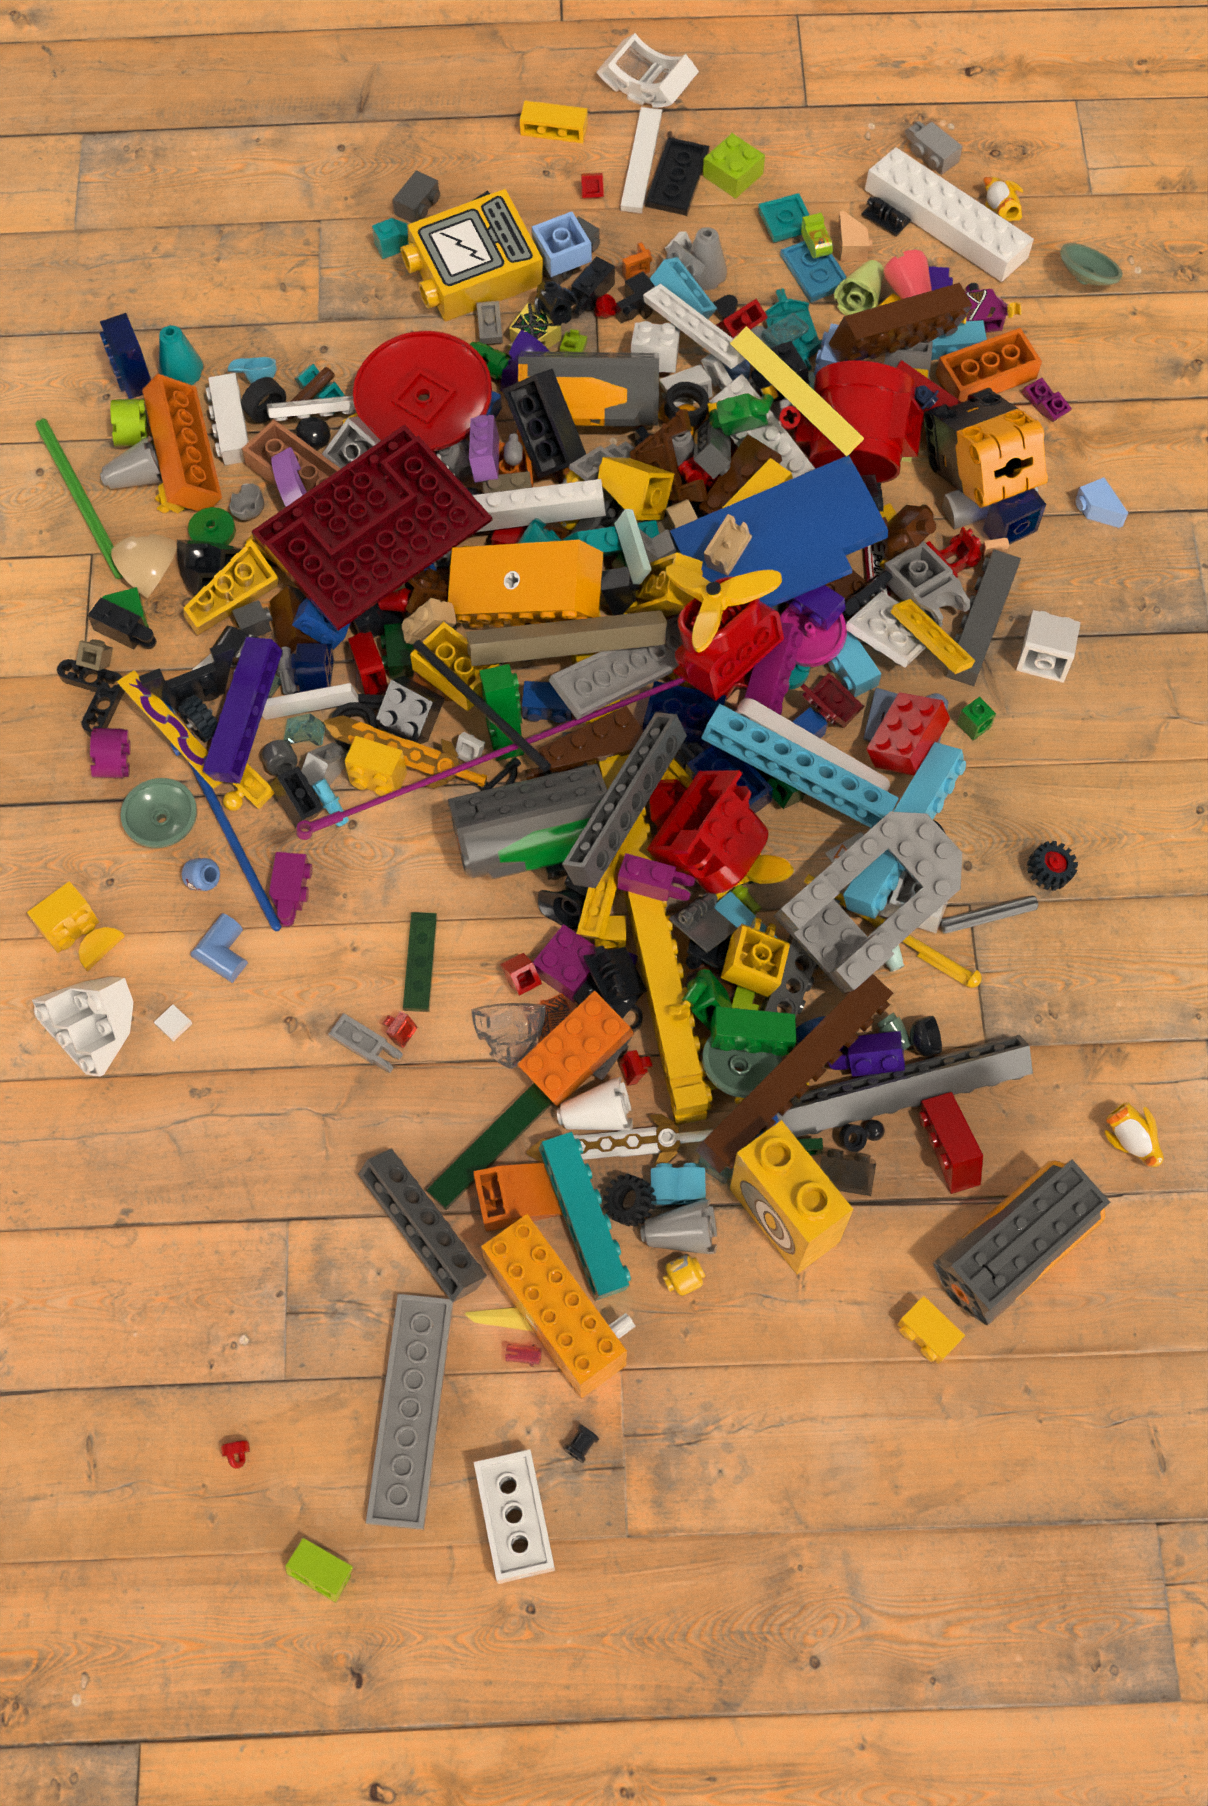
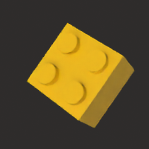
[344,736,407,798]
[27,881,100,953]

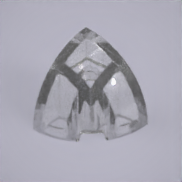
[471,1003,545,1069]

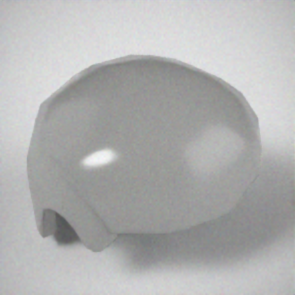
[229,483,265,520]

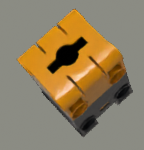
[924,388,1048,508]

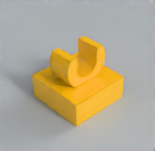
[155,483,184,514]

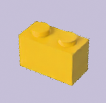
[897,1296,965,1364]

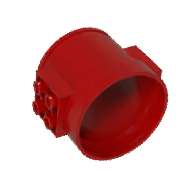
[794,360,923,483]

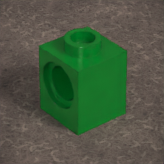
[957,696,996,741]

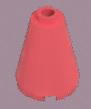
[884,249,932,299]

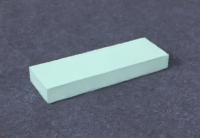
[615,509,652,584]

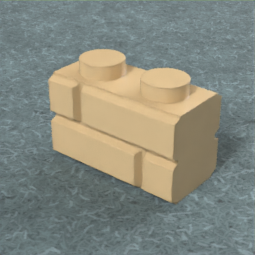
[402,598,457,644]

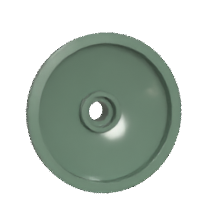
[1060,243,1123,286]
[121,778,197,848]
[702,1036,782,1098]

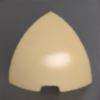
[111,534,177,598]

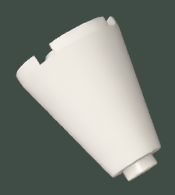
[557,1077,633,1130]

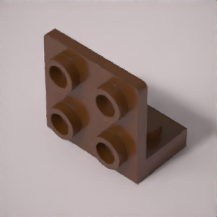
[406,568,449,614]

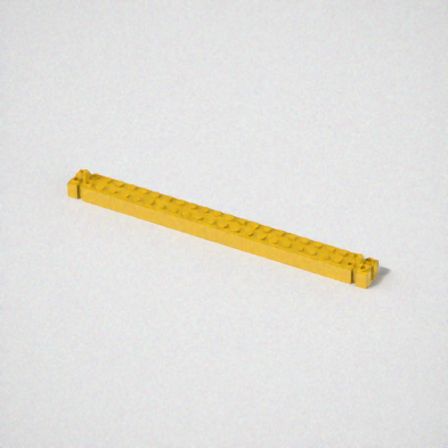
[571,589,718,1125]

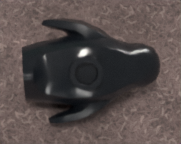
[534,281,578,326]

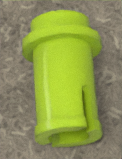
[732,885,762,915]

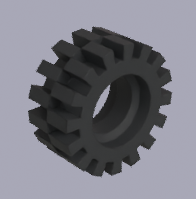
[603,1174,656,1227]

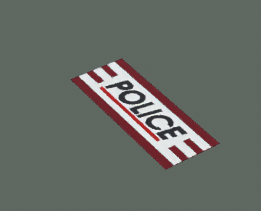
[865,544,891,597]

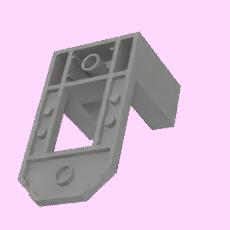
[774,812,962,993]

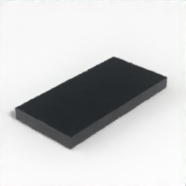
[645,137,710,216]

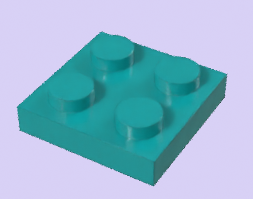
[758,193,810,243]

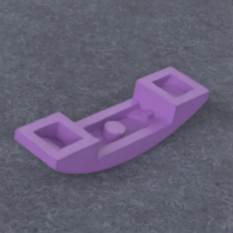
[271,447,307,507]

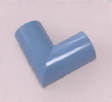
[190,913,248,983]

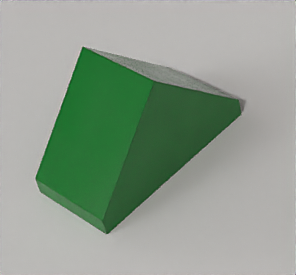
[102,587,149,628]

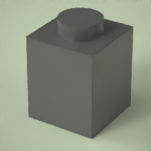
[232,600,273,637]

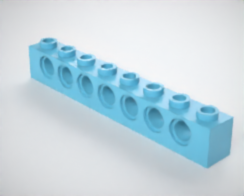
[701,704,899,828]

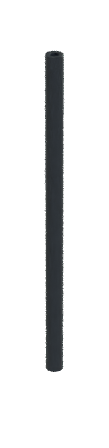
[413,640,551,772]

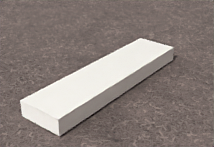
[262,683,358,720]

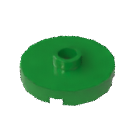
[188,507,236,545]

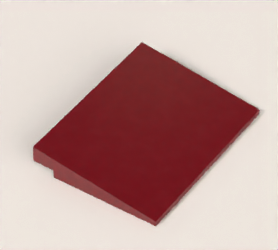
[251,425,493,631]

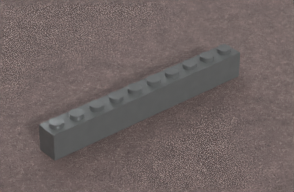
[777,1035,1033,1138]

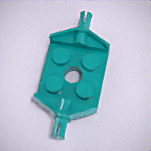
[765,288,822,371]

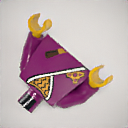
[961,283,1022,333]

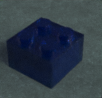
[983,488,1047,545]

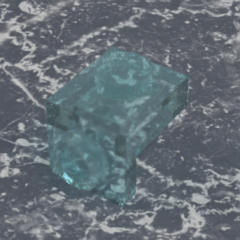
[284,713,325,746]

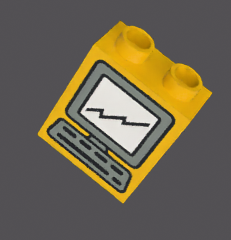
[400,189,543,322]

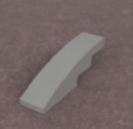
[569,441,635,481]

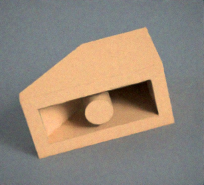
[838,211,872,261]

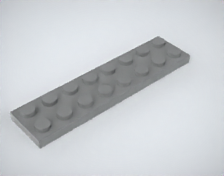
[548,615,683,720]
[366,1294,453,1530]

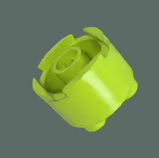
[110,399,148,447]

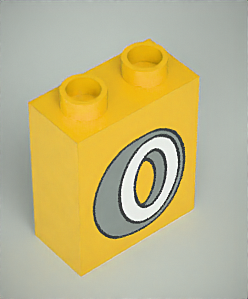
[730,1120,854,1274]

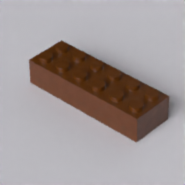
[828,282,972,362]

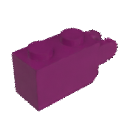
[269,852,313,928]
[618,853,695,901]

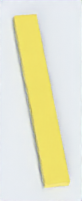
[730,326,864,456]

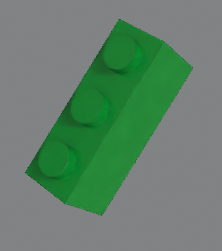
[711,1006,796,1056]

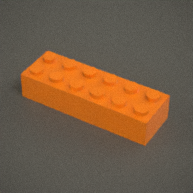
[142,373,222,511]

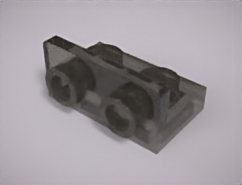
[820,1148,876,1196]

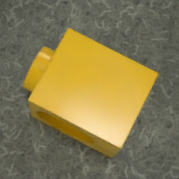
[590,916,626,949]

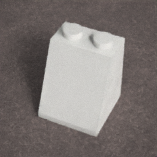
[1016,610,1081,683]

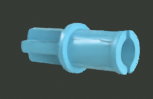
[311,778,349,827]

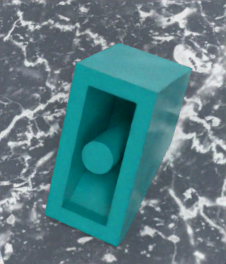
[372,218,409,259]

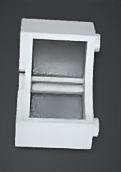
[596,33,699,108]

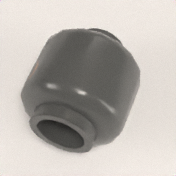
[261,740,298,776]

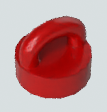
[594,294,616,318]
[220,1440,250,1469]

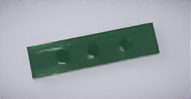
[403,912,438,1012]

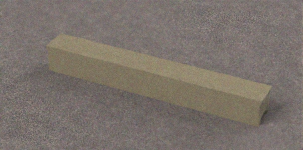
[466,610,667,666]

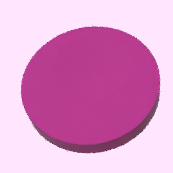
[780,606,847,667]

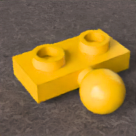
[223,763,275,811]

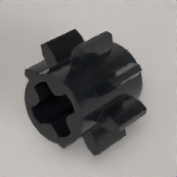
[674,741,704,771]

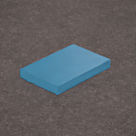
[780,241,847,303]

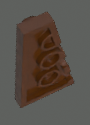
[539,706,644,773]

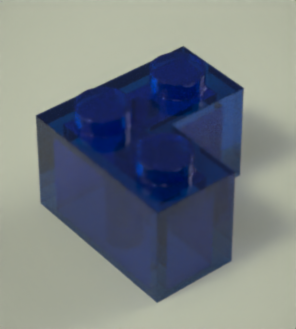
[291,643,334,692]

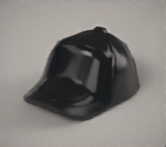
[538,890,585,930]

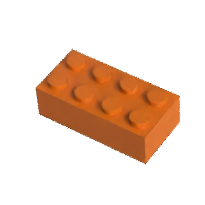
[935,328,1042,402]
[517,991,634,1107]

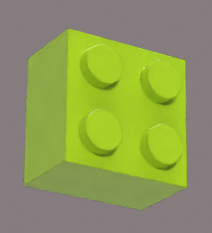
[703,133,765,199]

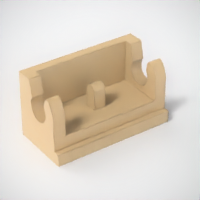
[704,514,752,576]

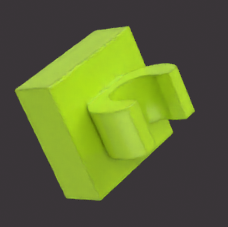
[560,329,587,352]

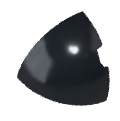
[177,540,242,595]

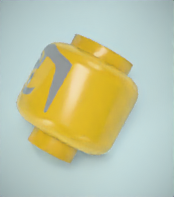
[663,1254,706,1296]

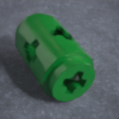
[470,342,510,381]

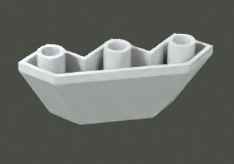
[32,977,133,1077]

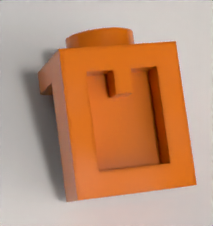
[622,242,652,280]

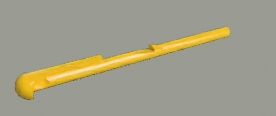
[804,874,982,988]

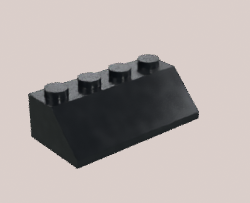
[503,368,586,479]

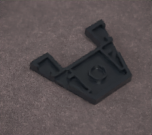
[138,641,234,711]

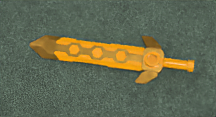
[324,715,488,789]

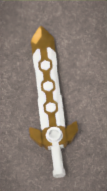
[526,1114,713,1167]

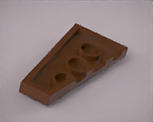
[699,434,783,516]

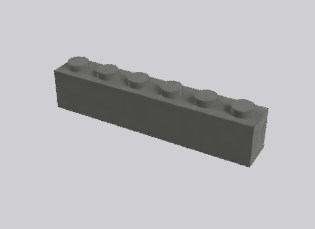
[945,549,1021,686]

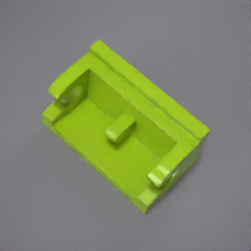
[286,1538,353,1603]

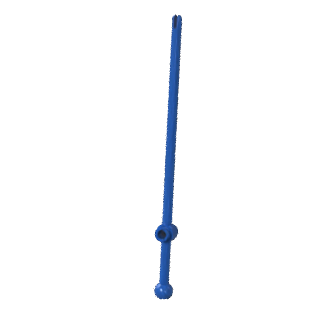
[162,700,281,931]

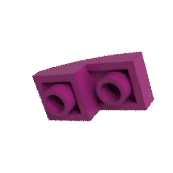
[1022,377,1072,422]

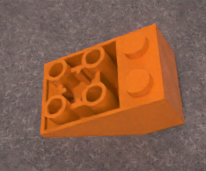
[473,1163,563,1232]

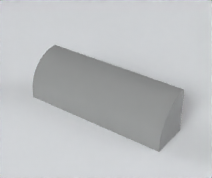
[942,487,1038,530]

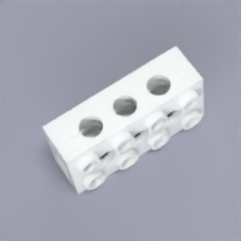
[474,1450,555,1584]

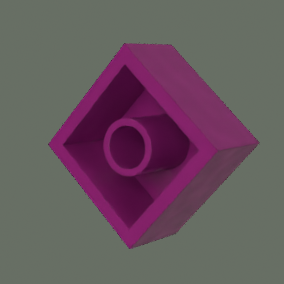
[533,924,597,1003]

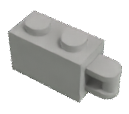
[905,121,963,175]

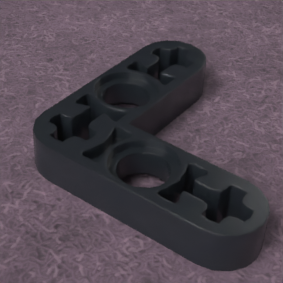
[57,659,125,737]

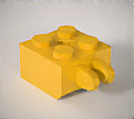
[721,917,790,997]

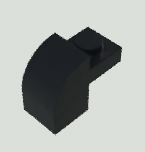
[616,271,654,324]

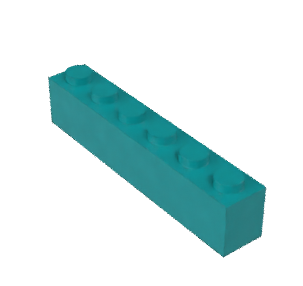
[539,1132,631,1301]

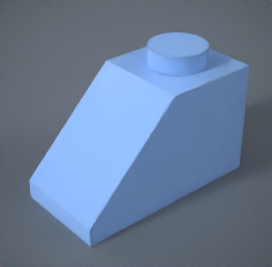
[1075,477,1128,528]

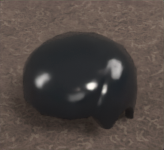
[294,417,331,451]
[909,1016,942,1056]

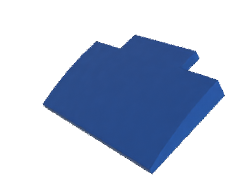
[670,455,888,607]

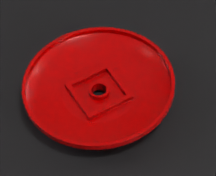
[353,331,492,452]

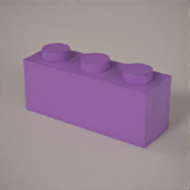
[469,415,499,482]

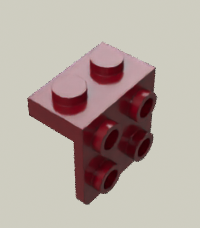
[800,673,865,728]

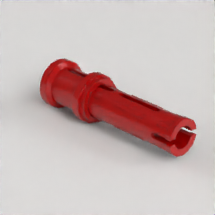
[779,406,801,431]

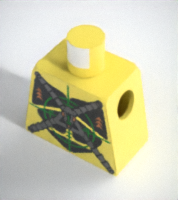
[507,303,562,351]

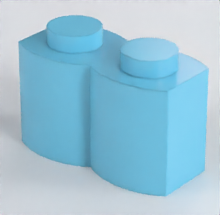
[651,1163,706,1205]

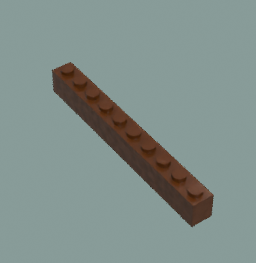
[696,974,894,1174]

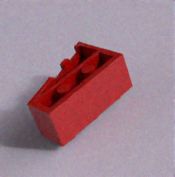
[918,1092,983,1194]

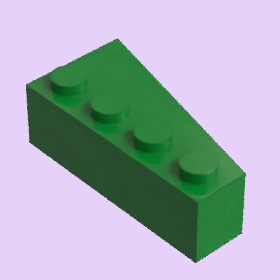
[479,664,525,761]

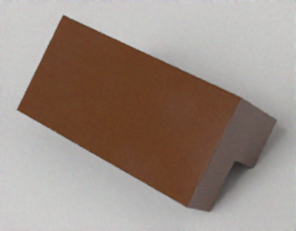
[270,585,320,654]

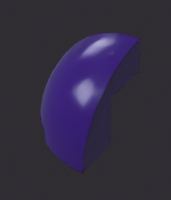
[500,330,550,392]

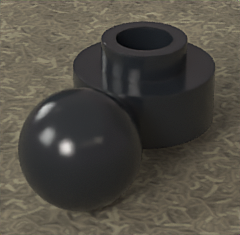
[839,1120,885,1152]

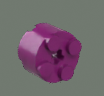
[90,728,131,778]

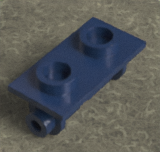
[914,385,939,410]

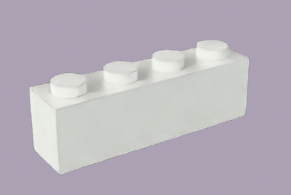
[206,373,249,465]

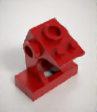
[926,527,982,578]

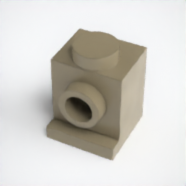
[76,639,113,671]

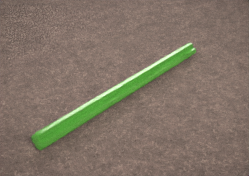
[35,418,123,579]

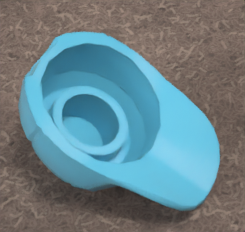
[228,357,277,384]

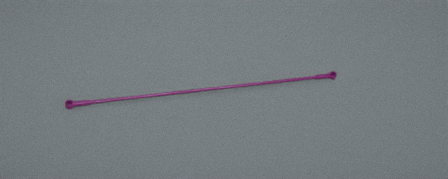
[296,678,686,840]

